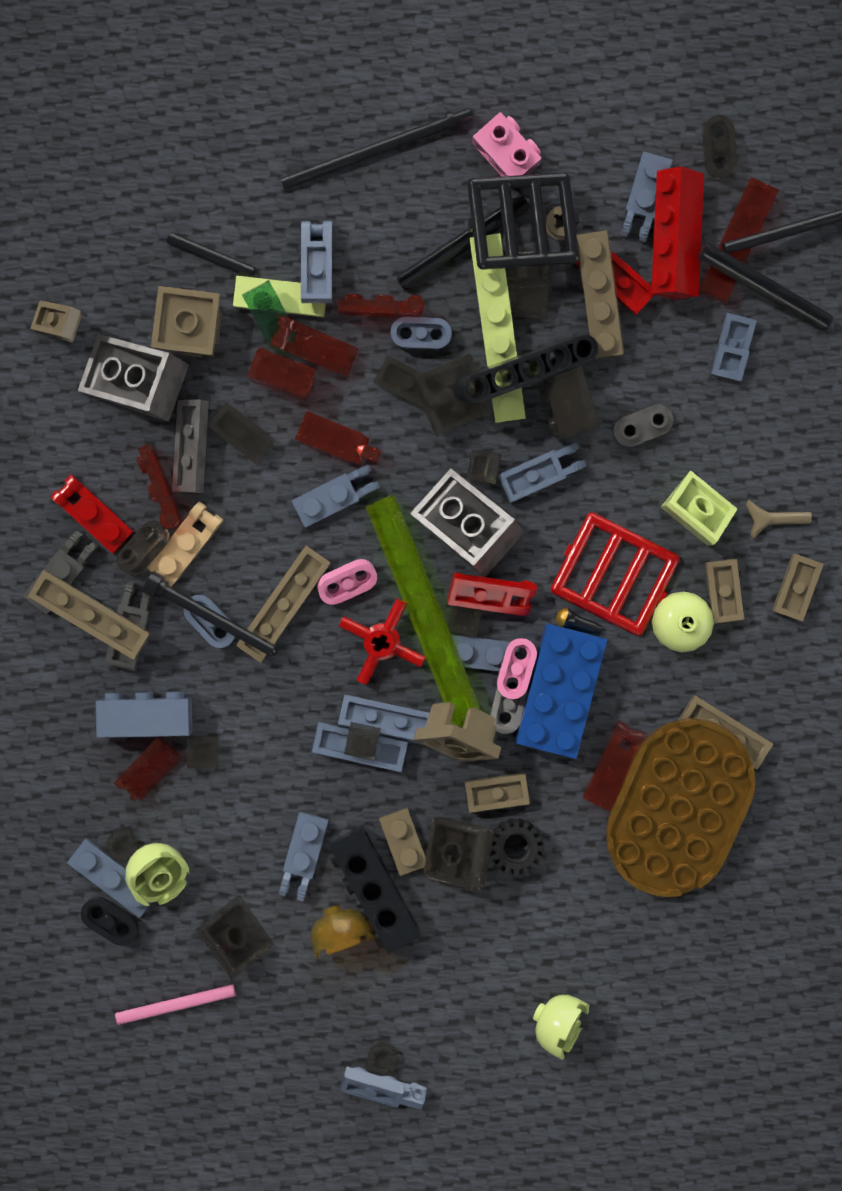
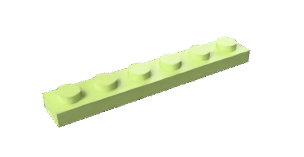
[469,233,526,423]

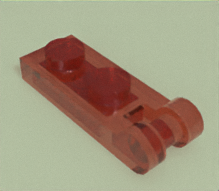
[337,294,424,317]
[270,316,358,377]
[137,444,182,529]
[582,720,647,811]

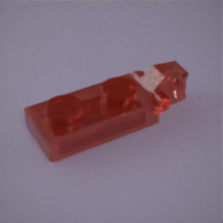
[295,411,382,464]

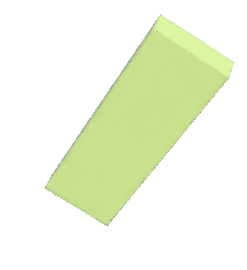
[233,276,326,318]

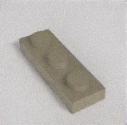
[678,695,773,770]

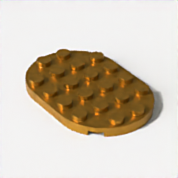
[606,718,755,897]

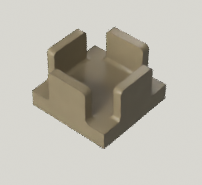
[151,286,222,358]
[414,702,501,762]

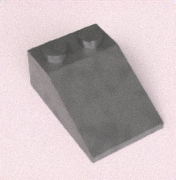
[78,334,189,422]
[410,468,524,577]

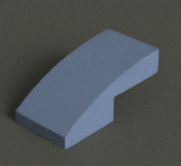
[711,312,757,381]

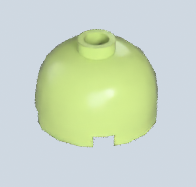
[652,591,714,653]
[125,843,189,906]
[533,995,590,1060]

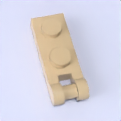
[147,501,224,587]

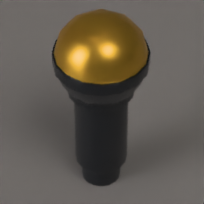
[556,608,602,634]

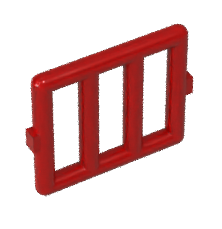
[551,512,680,636]

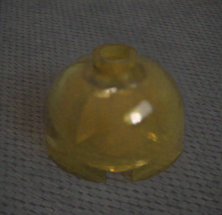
[310,904,374,959]

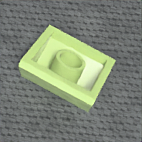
[661,470,737,546]

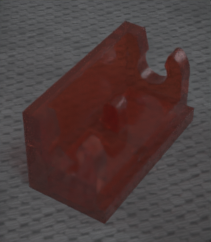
[247,347,316,402]
[114,736,182,801]

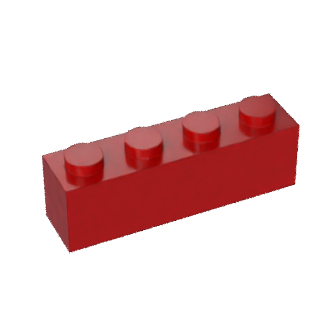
[651,166,704,299]

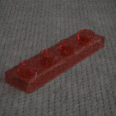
[699,177,779,303]

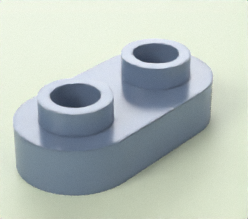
[390,317,452,350]
[184,595,236,648]

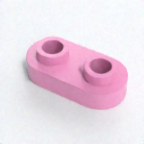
[317,559,377,605]
[497,638,537,699]

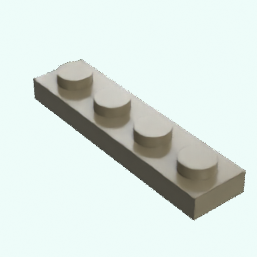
[577,230,624,358]
[236,545,331,663]
[27,570,151,660]

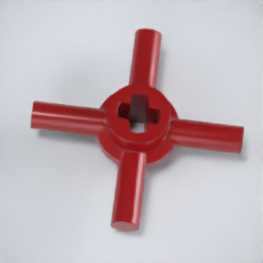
[338,598,425,685]

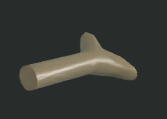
[746,500,812,539]

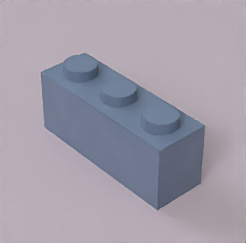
[96,691,193,738]

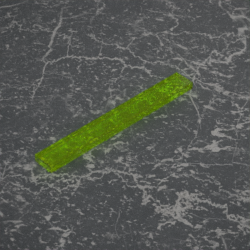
[366,495,481,728]

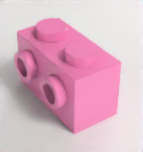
[472,112,541,189]

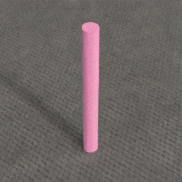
[115,984,236,1025]

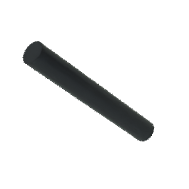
[166,232,256,277]

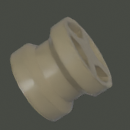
[546,206,577,241]

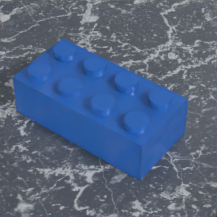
[515,623,607,759]

